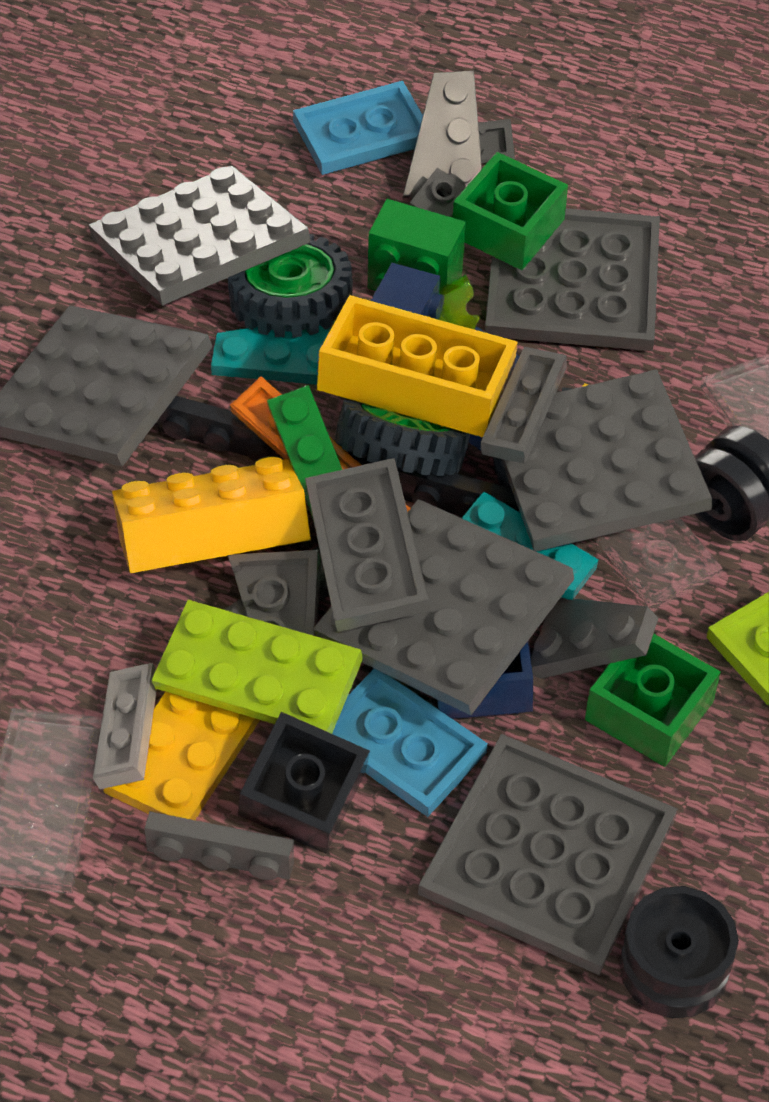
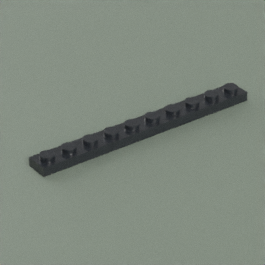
[158,396,577,546]

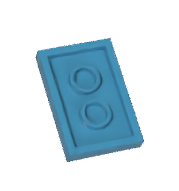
[293,81,423,175]
[332,669,488,817]

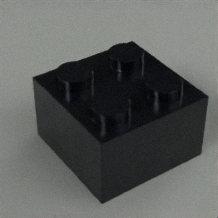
[238,712,370,853]

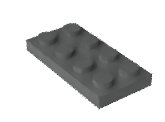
[305,458,431,632]

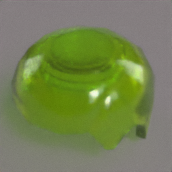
[438,275,480,329]

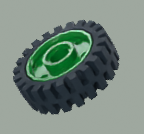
[228,234,353,338]
[335,398,470,476]

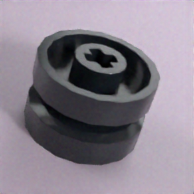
[694,425,769,541]
[619,886,739,1018]

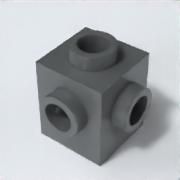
[409,167,466,218]

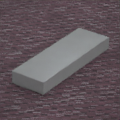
[93,663,157,789]

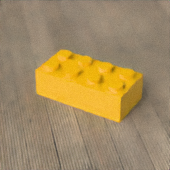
[317,295,518,437]
[112,457,311,573]

